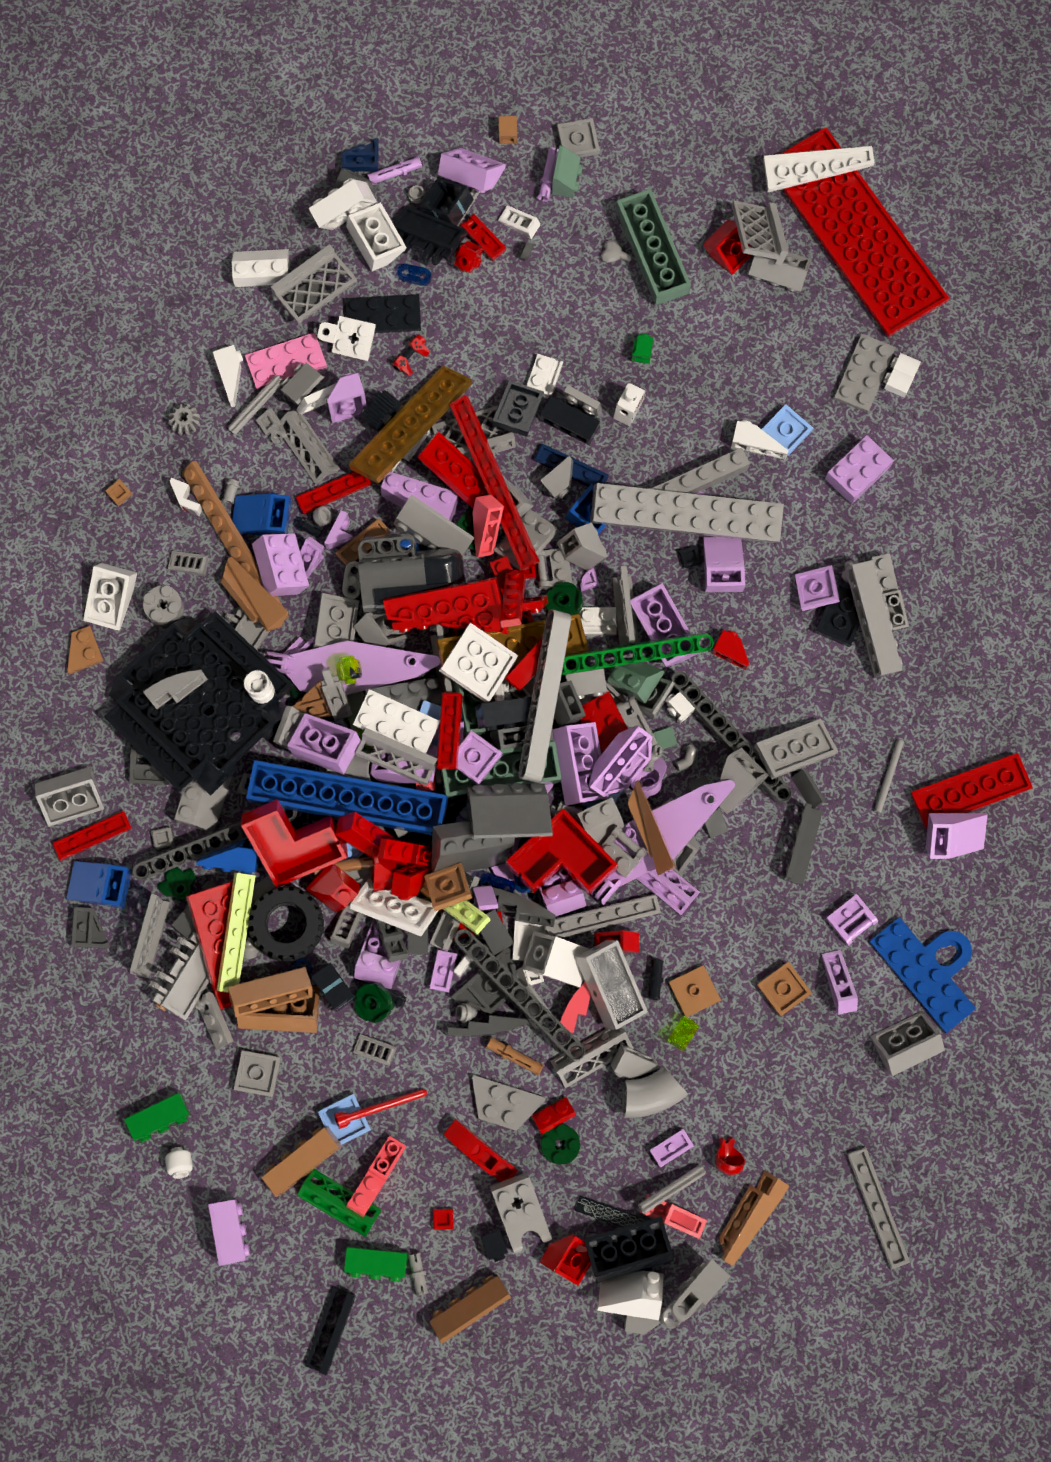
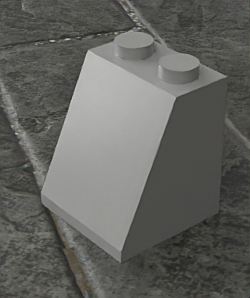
[713,748,769,814]

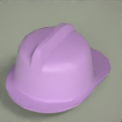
[631,758,667,799]

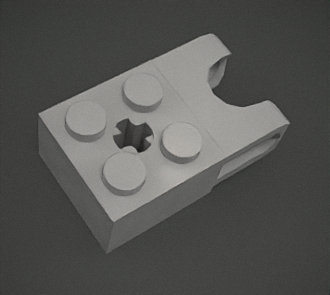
[490,1172,552,1254]
[660,1259,730,1329]

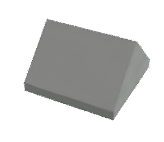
[636,678,675,721]

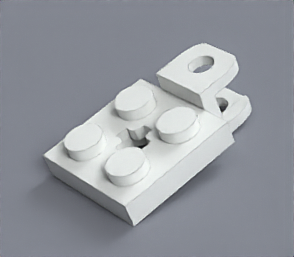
[318,316,376,361]

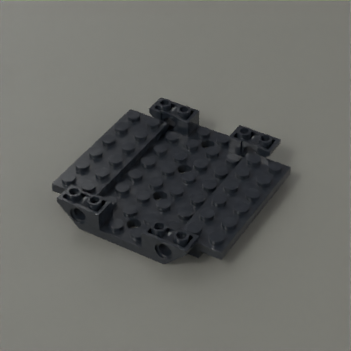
[104,611,294,796]

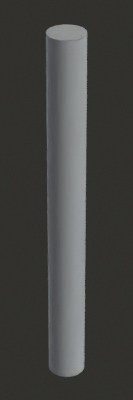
[874,740,904,814]

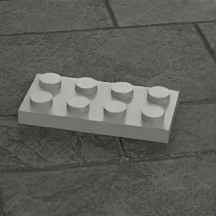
[834,334,896,413]
[754,719,838,779]

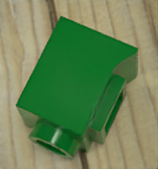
[631,334,653,364]

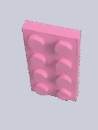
[245,332,327,390]

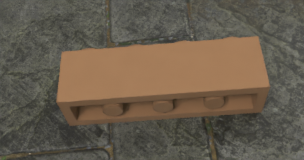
[228,967,313,1017]
[261,1127,343,1197]

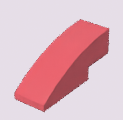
[560,982,591,1034]
[640,1194,707,1239]

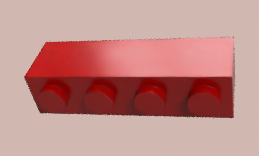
[335,812,407,868]

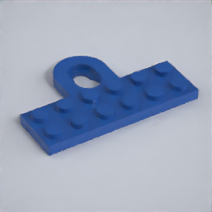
[869,917,976,1034]

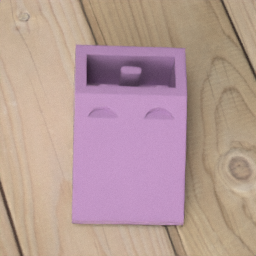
[703,537,745,592]
[371,745,438,784]
[926,813,987,859]
[539,867,586,917]
[354,919,408,989]

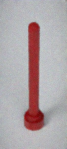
[334,1089,427,1129]

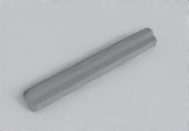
[228,375,283,434]
[638,1165,706,1213]

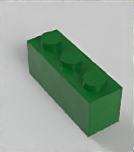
[124,1093,191,1143]
[344,1247,408,1282]

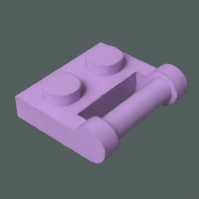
[826,894,878,946]

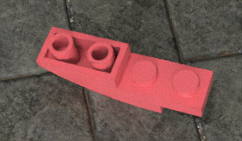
[346,1136,406,1217]

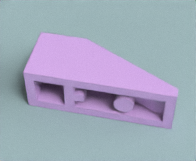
[822,950,858,1015]

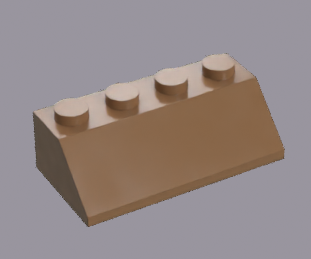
[237,982,320,1033]
[429,1275,511,1344]

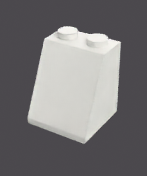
[522,931,589,987]

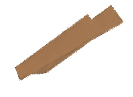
[221,557,288,632]
[627,780,676,875]
[719,1171,789,1266]

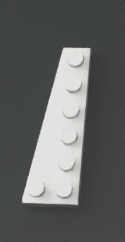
[763,146,875,192]

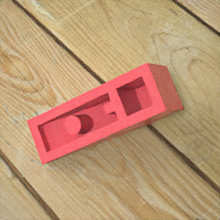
[472,495,504,557]

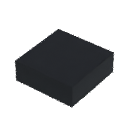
[679,545,702,569]

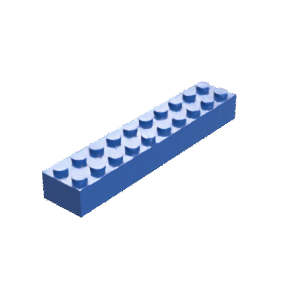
[246,760,448,836]

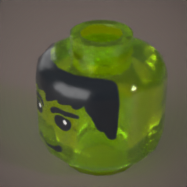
[335,656,362,685]

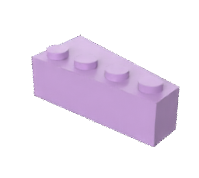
[381,472,459,521]

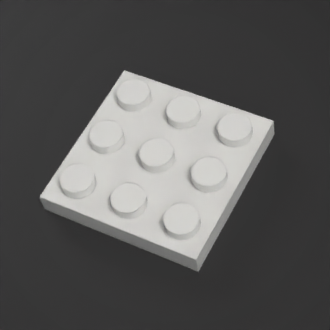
[439,623,518,703]

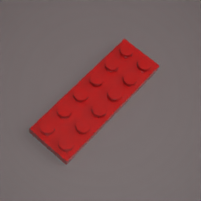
[910,753,1033,829]

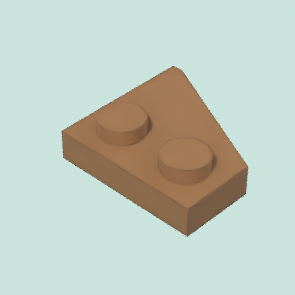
[67,626,104,675]
[293,680,332,719]

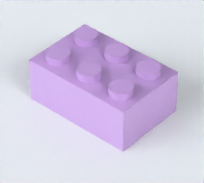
[825,435,894,504]
[252,533,309,596]
[287,713,361,775]

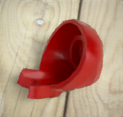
[715,1136,746,1175]

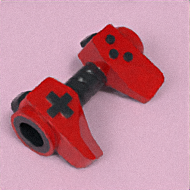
[391,334,430,376]

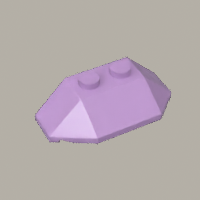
[589,725,652,797]

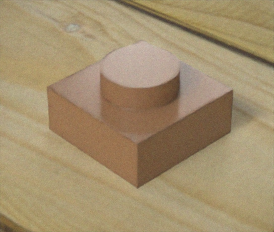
[105,479,133,506]

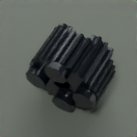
[360,390,403,432]

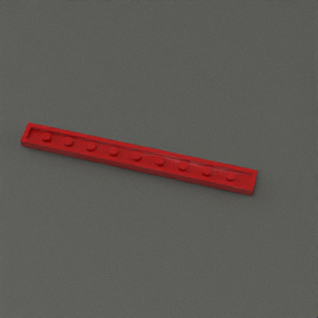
[450,395,540,571]

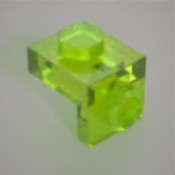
[667,1016,700,1052]

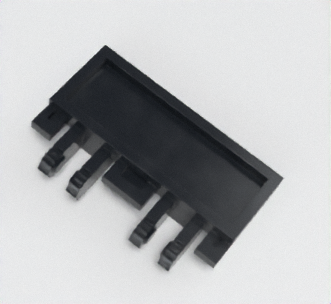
[393,206,467,266]

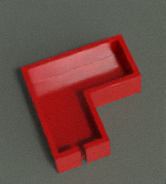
[241,799,348,887]
[506,808,618,895]

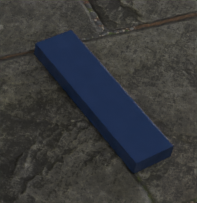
[534,443,609,486]

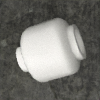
[165,1147,193,1179]

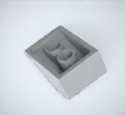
[574,797,625,846]

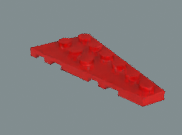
[383,577,509,634]
[186,880,233,1009]

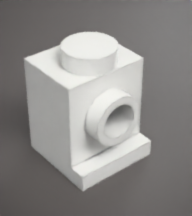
[665,692,695,725]

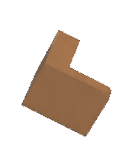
[499,116,517,144]

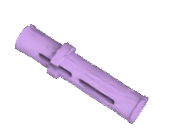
[538,147,559,202]
[367,156,422,183]

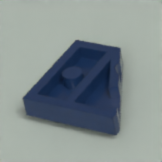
[342,138,379,172]

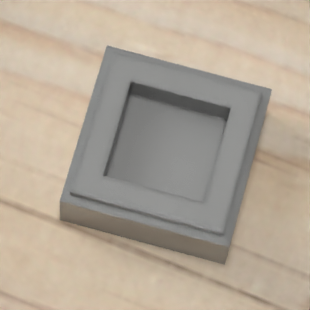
[151,827,175,850]

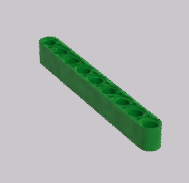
[561,633,714,675]

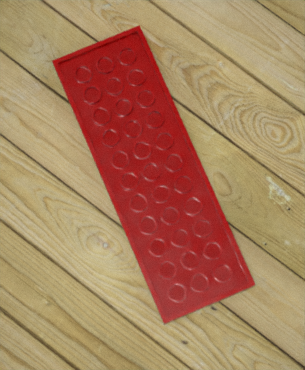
[781,127,950,337]

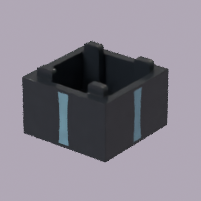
[419,177,474,225]
[311,963,356,1012]

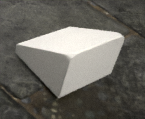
[516,967,544,987]

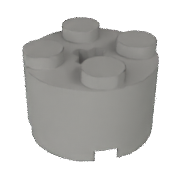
[143,585,184,628]

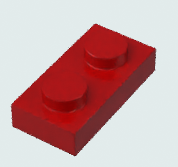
[532,1097,576,1134]

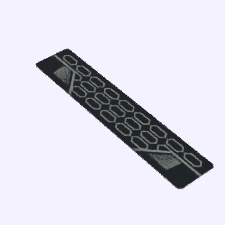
[575,1196,648,1228]

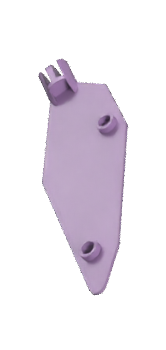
[266,641,441,695]
[591,780,735,905]

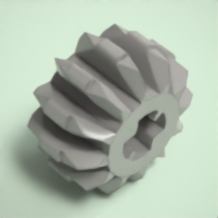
[168,404,200,436]

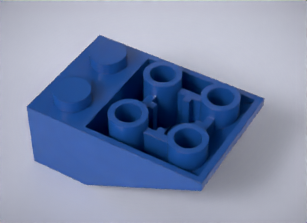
[232,494,292,536]
[196,839,261,874]
[66,861,132,909]

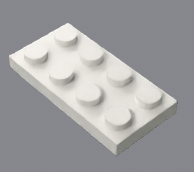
[353,689,440,753]
[350,878,438,936]

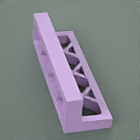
[636,869,700,915]

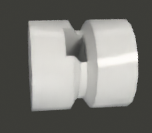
[244,671,275,704]

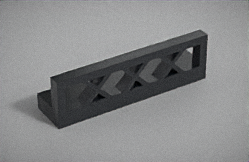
[305,1287,356,1376]

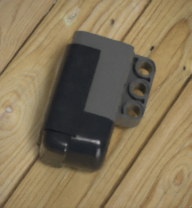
[358,533,466,615]

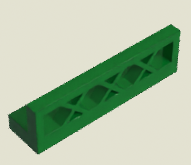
[297,1169,382,1237]

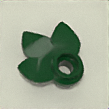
[158,867,196,901]

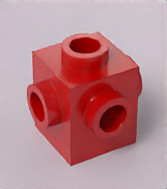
[454,241,484,273]

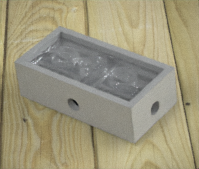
[575,940,648,1030]

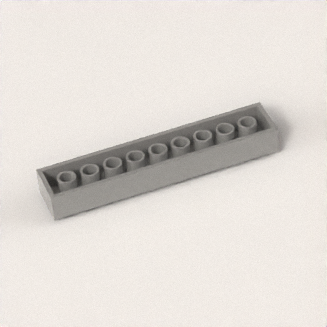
[590,483,784,543]

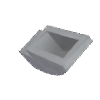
[143,670,208,709]

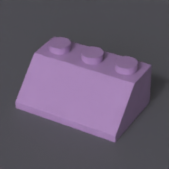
[438,148,506,193]
[327,373,367,423]
[208,1200,250,1266]

